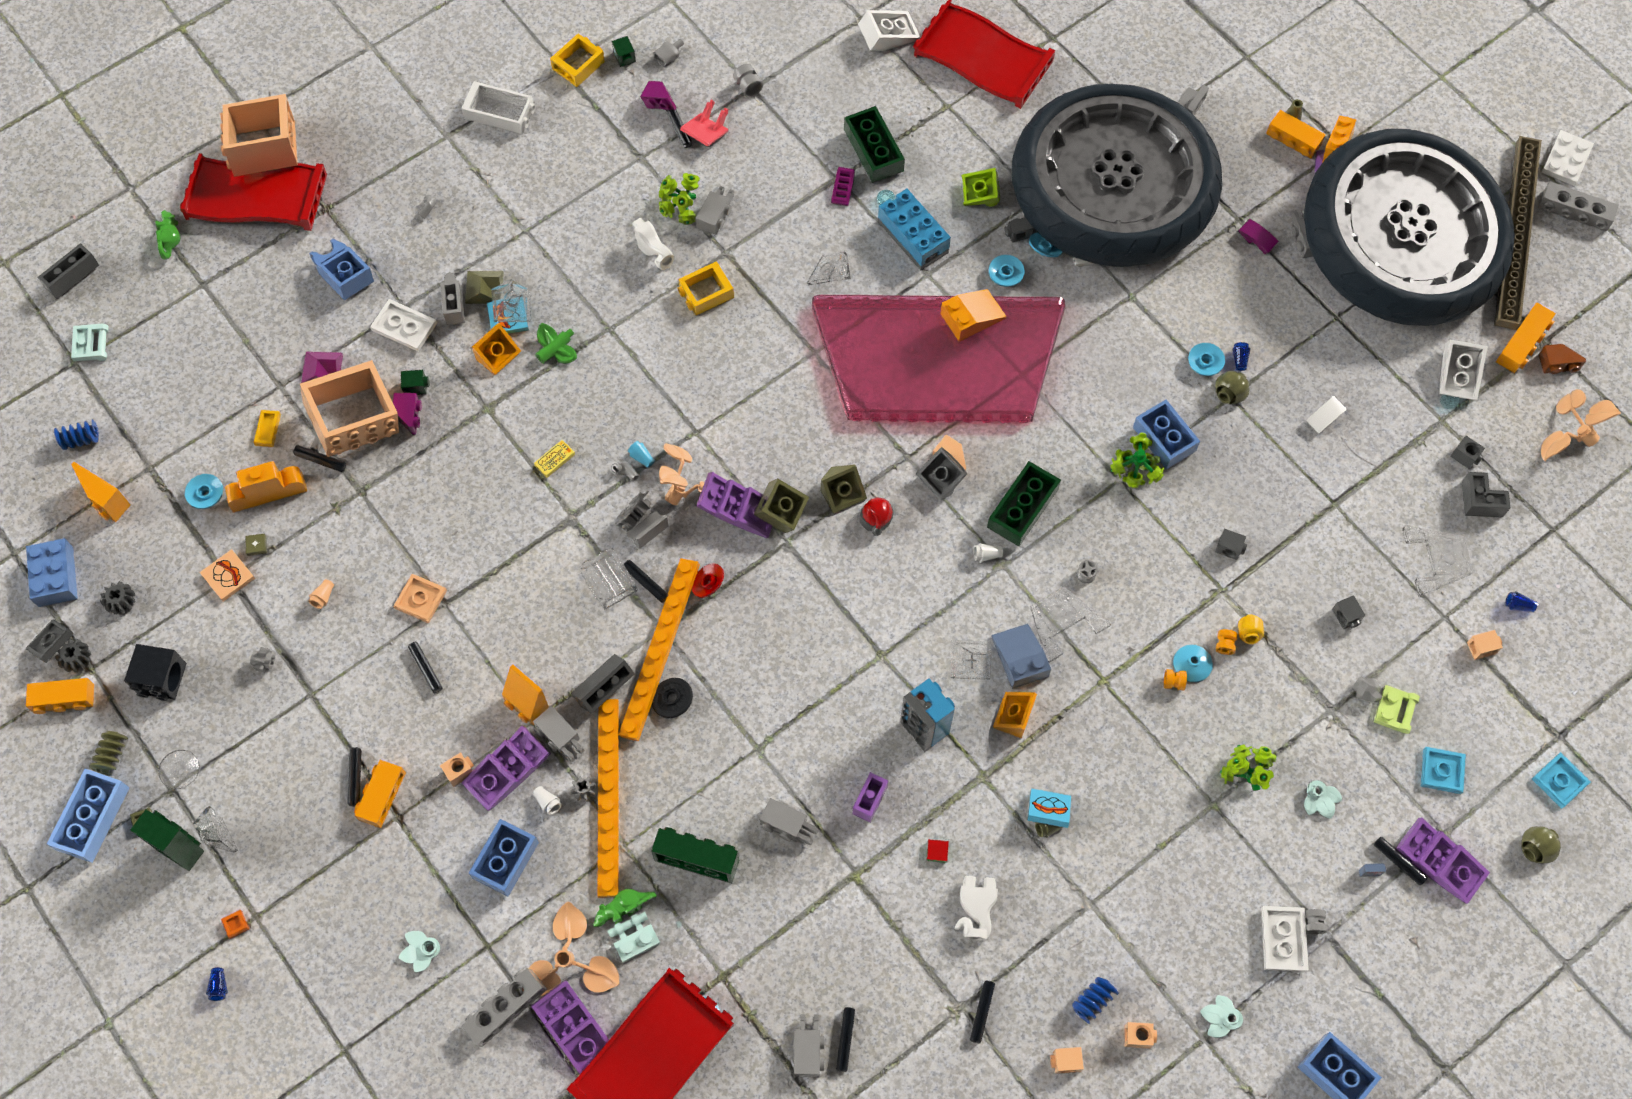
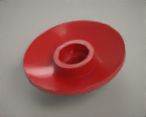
[692,563,724,598]

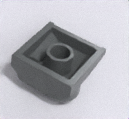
[916,447,967,501]

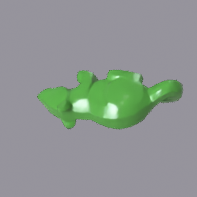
[155,210,181,260]
[593,889,657,927]

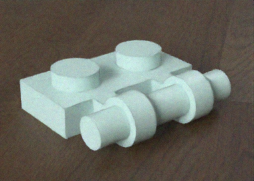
[608,912,660,963]

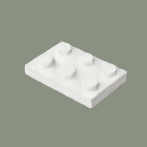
[1541,130,1594,186]
[370,299,437,352]
[1261,906,1309,972]

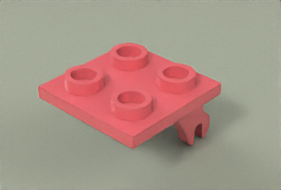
[680,100,729,146]

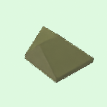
[465,271,504,304]
[820,465,867,514]

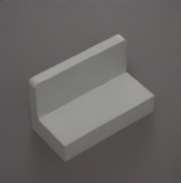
[1178,85,1209,115]
[627,511,669,549]

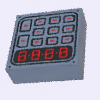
[1359,863,1386,877]

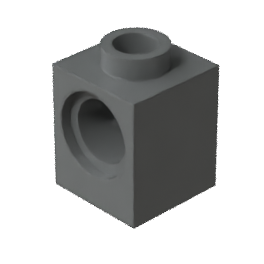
[1450,436,1485,469]
[1215,528,1247,560]
[1332,595,1365,629]

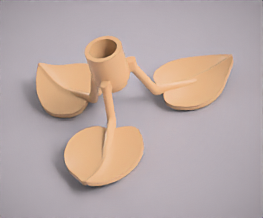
[1541,389,1621,462]
[659,443,705,505]
[522,902,619,996]

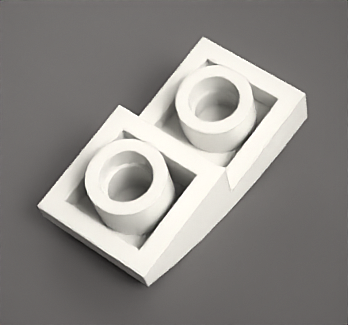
[1306,396,1346,434]

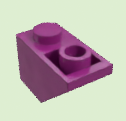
[640,81,677,110]
[393,393,422,435]

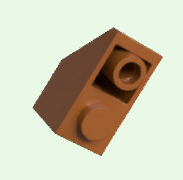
[1538,344,1586,374]

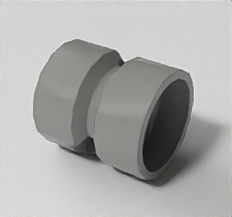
[733,64,764,97]

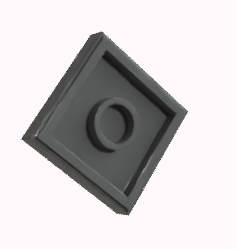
[26,619,74,663]

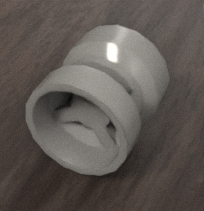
[1305,909,1327,934]

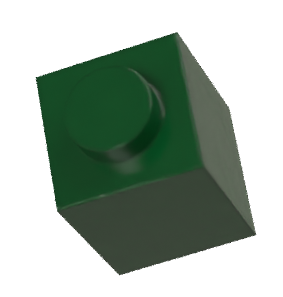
[612,36,636,67]
[401,369,430,395]

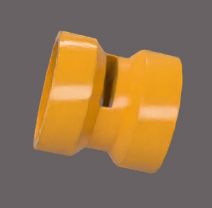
[1215,629,1238,655]
[1164,669,1187,691]

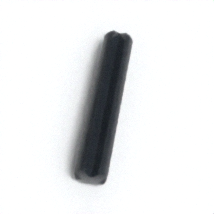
[666,110,692,148]
[293,445,346,472]
[623,560,668,603]
[408,641,443,693]
[348,747,362,807]
[1374,837,1428,886]
[970,980,995,1044]
[836,1007,855,1072]

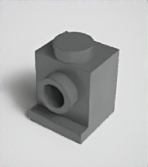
[1004,215,1034,243]

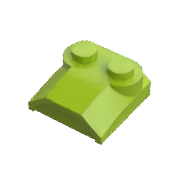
[961,168,1000,207]

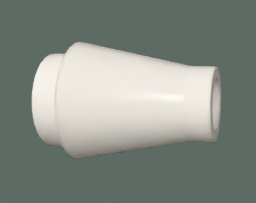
[973,543,1003,562]
[533,786,562,815]

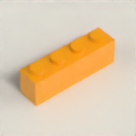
[1495,302,1556,374]

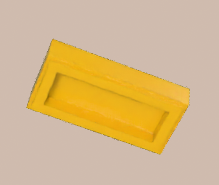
[254,410,281,447]

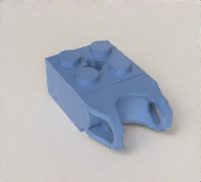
[309,239,374,300]

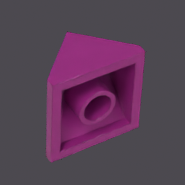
[301,351,343,383]

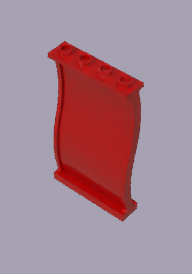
[913,0,1056,109]
[180,153,327,231]
[566,968,734,1099]

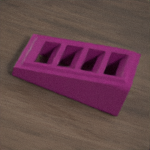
[831,167,855,206]

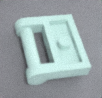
[71,324,109,361]

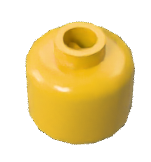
[1238,614,1264,644]

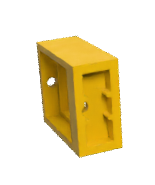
[550,33,605,87]
[677,261,734,316]

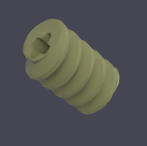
[89,731,128,776]

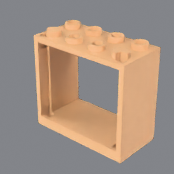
[220,94,298,177]
[300,360,399,457]

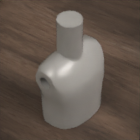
[653,39,684,67]

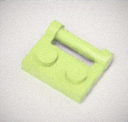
[1374,685,1420,734]

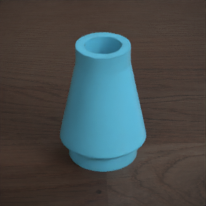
[628,441,655,468]

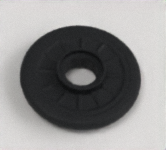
[652,678,693,718]

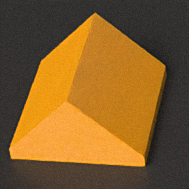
[472,323,521,375]
[993,692,1037,738]

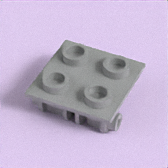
[616,491,651,532]

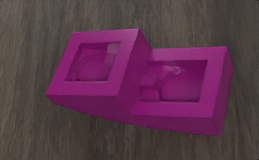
[1238,219,1279,254]

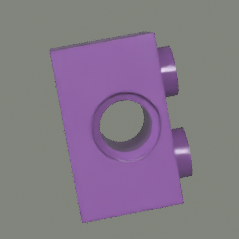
[852,772,888,823]

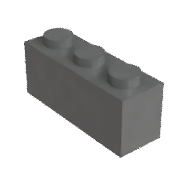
[37,243,99,299]
[571,654,635,714]

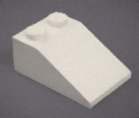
[858,10,920,51]
[1439,340,1488,401]

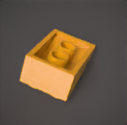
[940,289,1006,342]
[71,462,130,522]
[502,664,549,725]

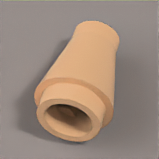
[308,579,334,609]

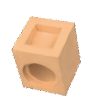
[1467,630,1503,660]
[440,752,474,787]
[1125,1022,1157,1049]
[1050,1047,1084,1074]

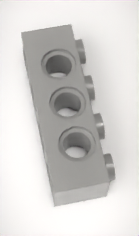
[1538,181,1619,231]
[461,968,547,1047]

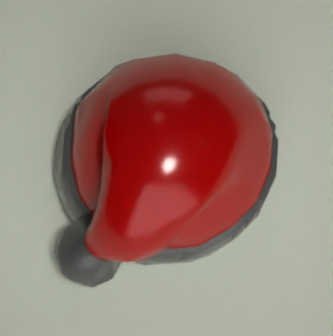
[860,497,894,536]

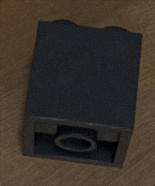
[124,644,187,701]

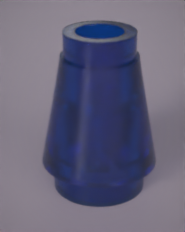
[1232,342,1251,371]
[1505,591,1538,612]
[206,967,228,1001]

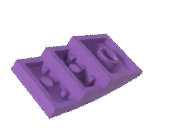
[696,472,772,538]
[462,726,551,811]
[1396,818,1490,904]
[531,979,609,1074]

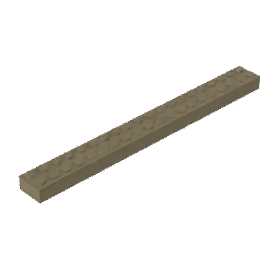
[1494,136,1542,330]

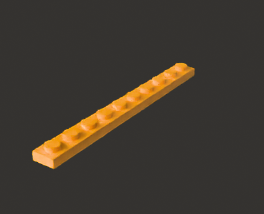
[618,558,700,741]
[597,699,619,898]

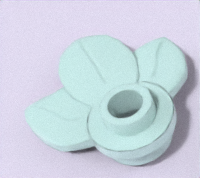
[1304,780,1342,819]
[399,931,440,972]
[1200,995,1243,1038]

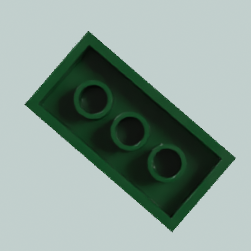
[844,106,905,183]
[987,461,1061,547]
[130,809,204,871]
[651,827,740,884]

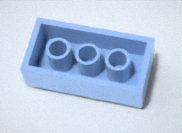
[47,769,129,863]

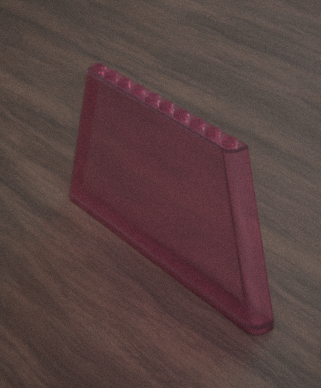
[812,295,1065,423]

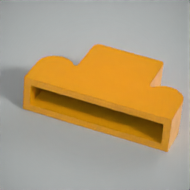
[225,461,307,513]

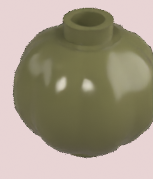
[1215,371,1250,405]
[1521,826,1561,864]

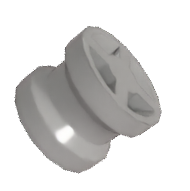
[1077,560,1098,583]

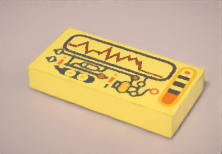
[534,440,575,478]

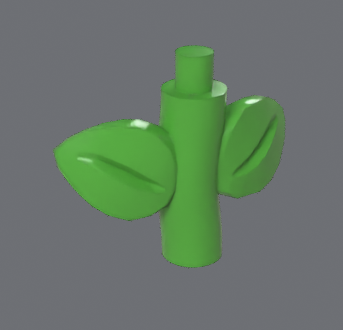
[535,323,577,364]

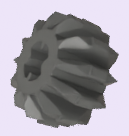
[100,581,136,615]
[55,639,92,673]

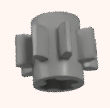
[250,647,275,673]
[571,776,596,802]

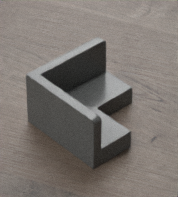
[1462,472,1511,517]

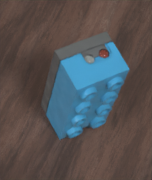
[878,188,951,271]
[900,678,955,752]

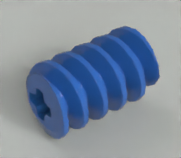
[54,419,99,450]
[1072,977,1119,1024]

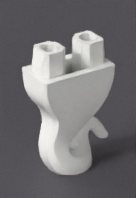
[632,218,675,270]
[955,876,998,941]

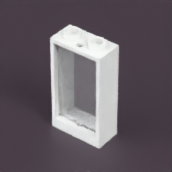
[461,81,535,134]

